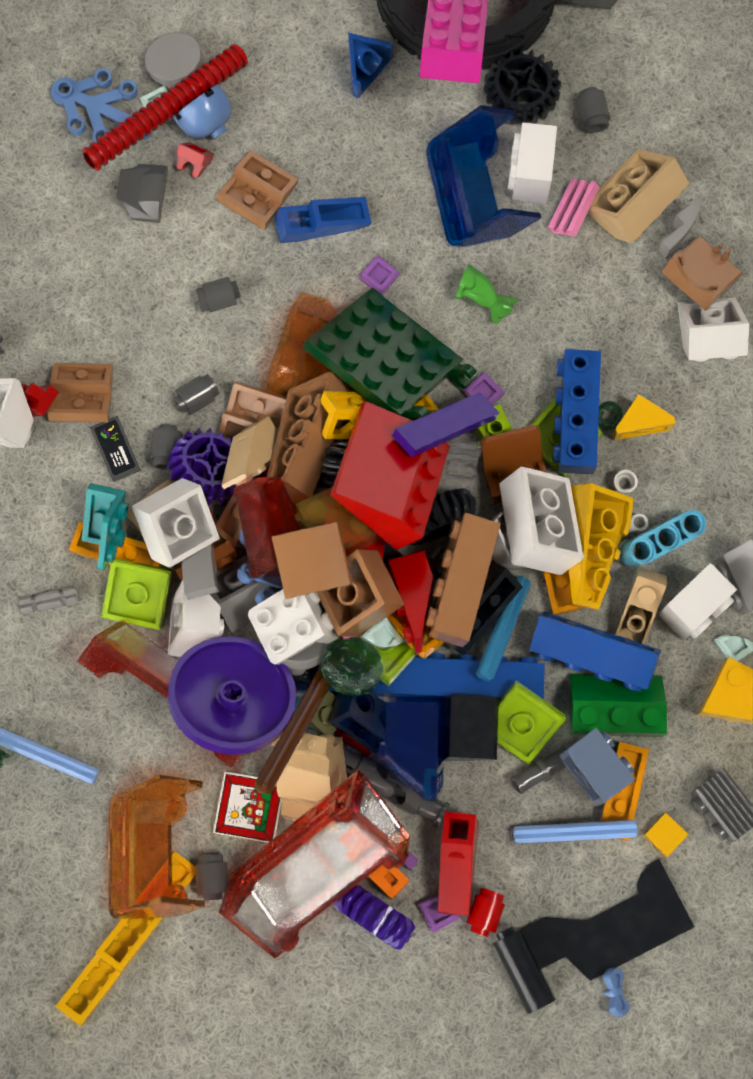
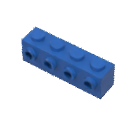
[553,349,601,474]
[529,611,662,691]

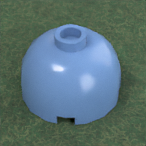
[173,84,232,140]

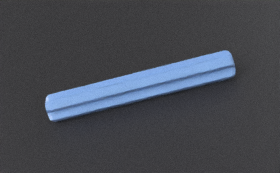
[0,727,99,784]
[513,820,638,843]

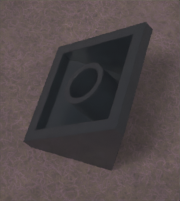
[443,694,499,761]

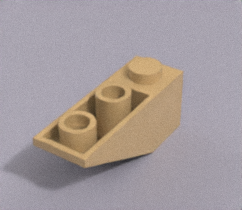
[222,416,278,489]
[615,566,667,644]

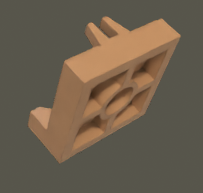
[662,236,743,311]

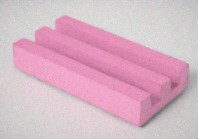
[548,178,600,237]

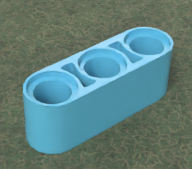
[620,510,706,567]

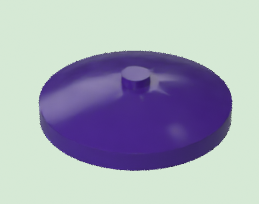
[168,637,296,755]

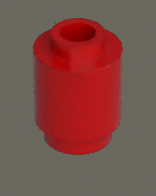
[466,888,505,937]

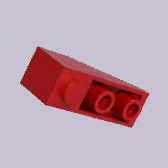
[388,551,433,654]
[438,812,479,916]

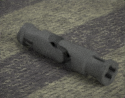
[343,743,451,828]

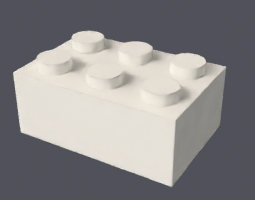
[499,466,584,575]

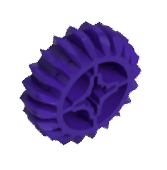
[168,428,236,506]
[333,881,415,949]

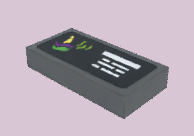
[90,416,141,482]

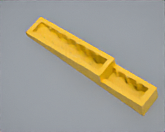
[55,851,196,1028]

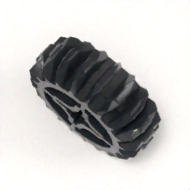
[483,48,561,125]
[410,488,479,546]

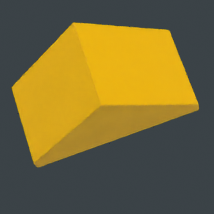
[612,394,676,441]

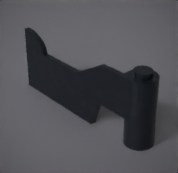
[493,859,694,1014]

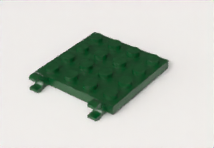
[303,288,477,421]

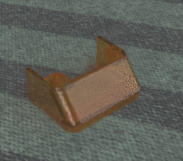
[108,775,205,919]

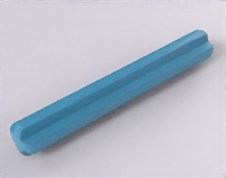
[476,576,531,682]

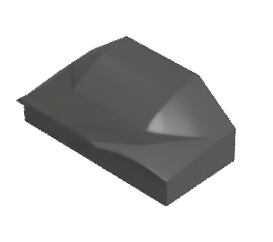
[116,164,168,223]

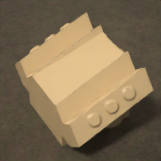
[271,733,348,833]

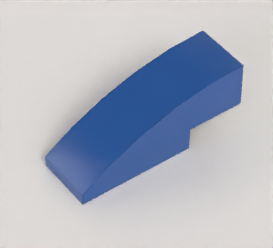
[274,197,372,244]

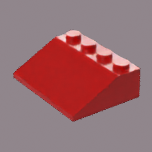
[330,401,450,550]

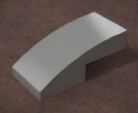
[658,198,702,259]
[182,544,219,600]

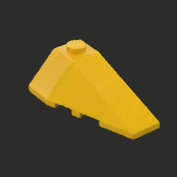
[569,483,634,610]

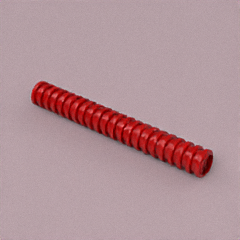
[82,44,248,171]

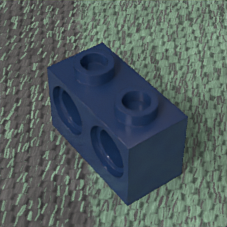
[329,682,403,754]

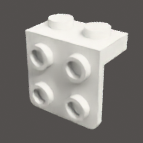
[248,589,339,665]

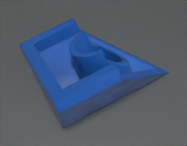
[348,33,393,99]

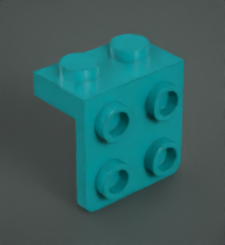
[82,483,129,571]

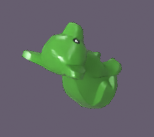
[455,264,518,324]

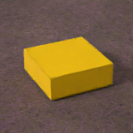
[643,812,689,857]

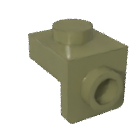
[309,691,338,736]

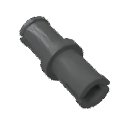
[511,746,567,794]

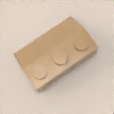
[587,149,690,244]

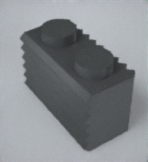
[691,768,753,843]

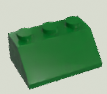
[569,674,667,737]

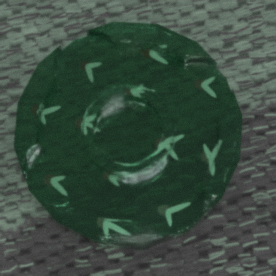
[321,637,383,696]

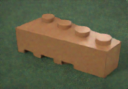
[264,371,355,506]
[425,512,501,647]

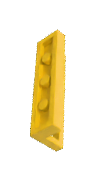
[320,391,439,439]

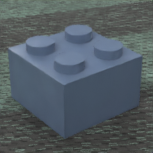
[559,728,636,807]

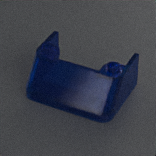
[426,105,541,247]
[379,697,445,801]

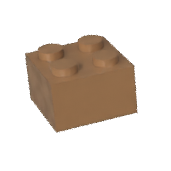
[317,549,404,636]

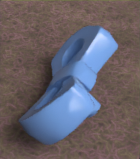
[603,967,630,1017]

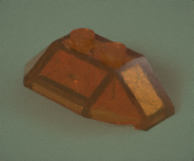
[266,292,338,397]

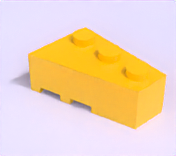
[696,657,753,724]

